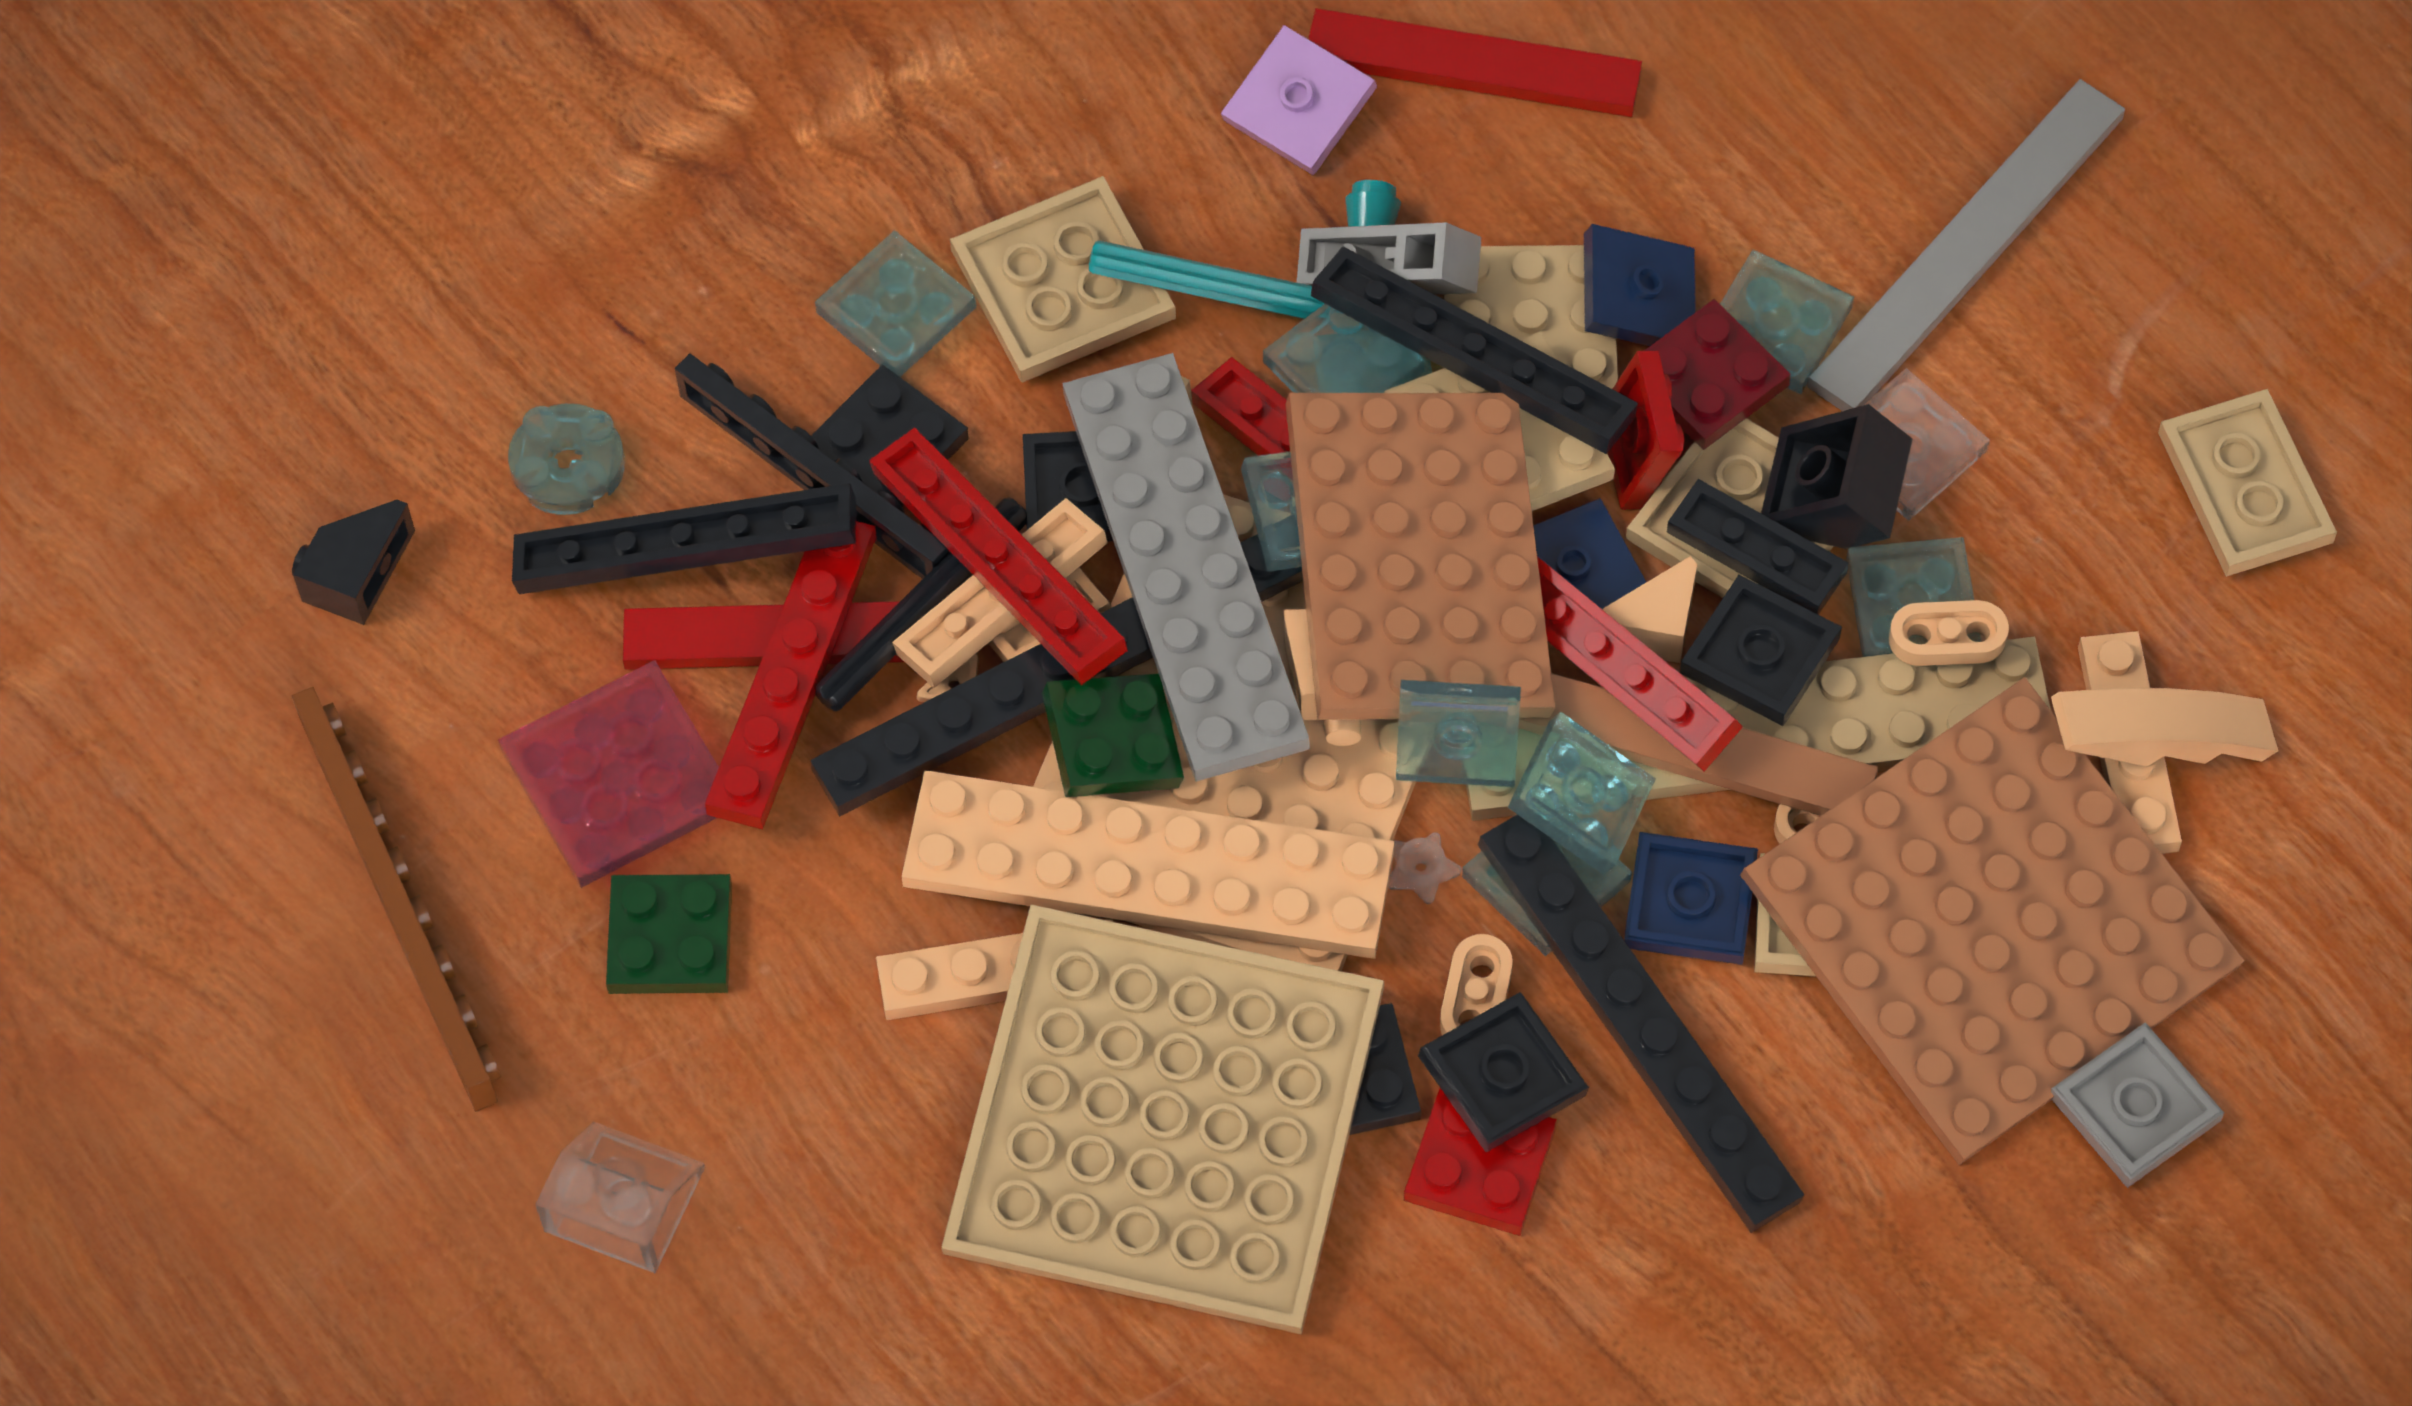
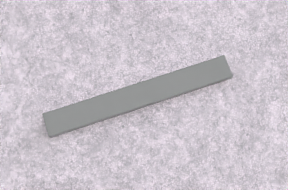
[1808,79,2125,411]

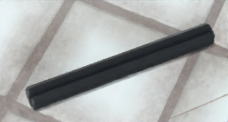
[815,497,1028,711]

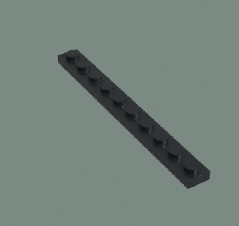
[810,514,1303,817]

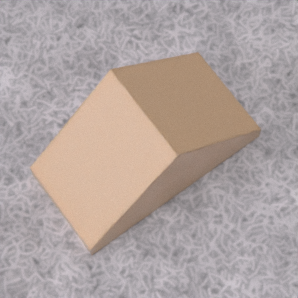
[1602,556,1697,663]

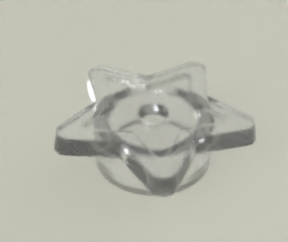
[1388,832,1462,904]

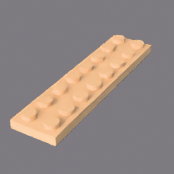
[902,770,1394,959]

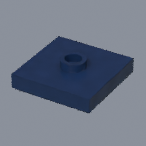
[1584,224,1696,346]
[1533,498,1646,643]
[1624,832,1758,965]

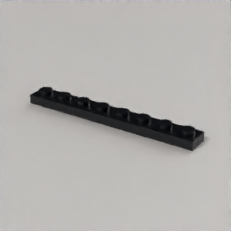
[1478,807,1804,1233]

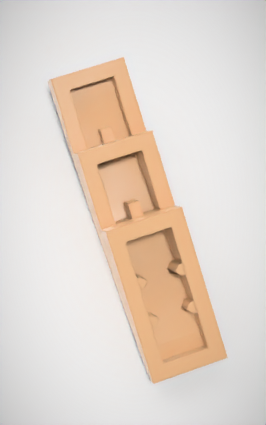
[2051,688,2278,766]

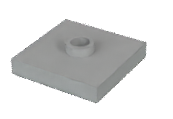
[2051,1022,2224,1188]

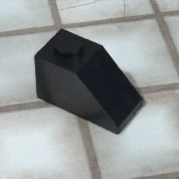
[292,500,415,625]

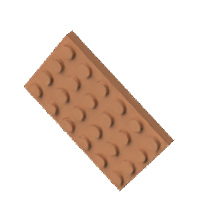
[1286,393,1555,720]

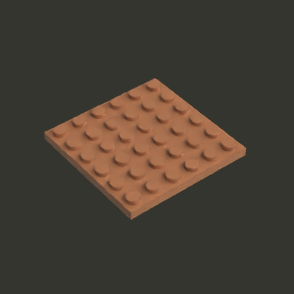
[1740,677,2245,1165]

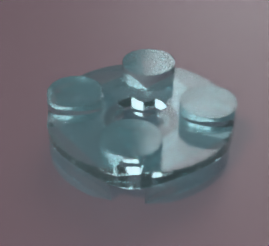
[508,404,625,515]

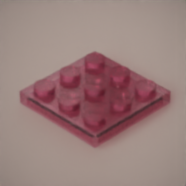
[498,660,719,888]

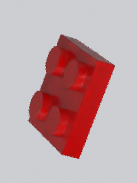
[1608,351,1684,510]
[1404,1087,1557,1236]

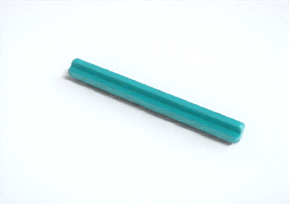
[1089,240,1362,330]

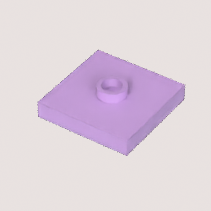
[1221,25,1377,176]

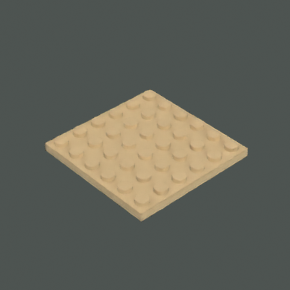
[941,904,1384,1334]

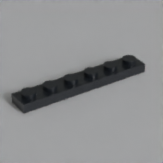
[1311,246,1638,454]
[674,353,949,579]
[512,483,856,595]

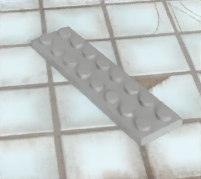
[1062,353,1310,781]

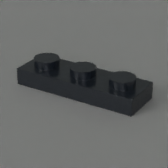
[1667,479,1849,615]

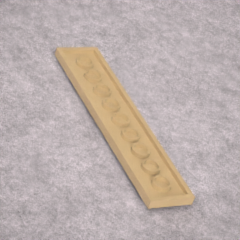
[1455,637,2051,821]

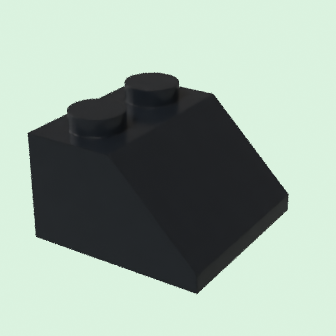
[1761,404,1913,549]

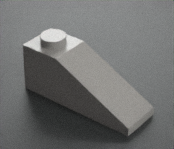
[1297,222,1482,295]

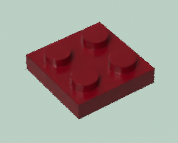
[1628,299,1791,450]

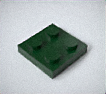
[1042,673,1184,797]
[606,874,732,994]

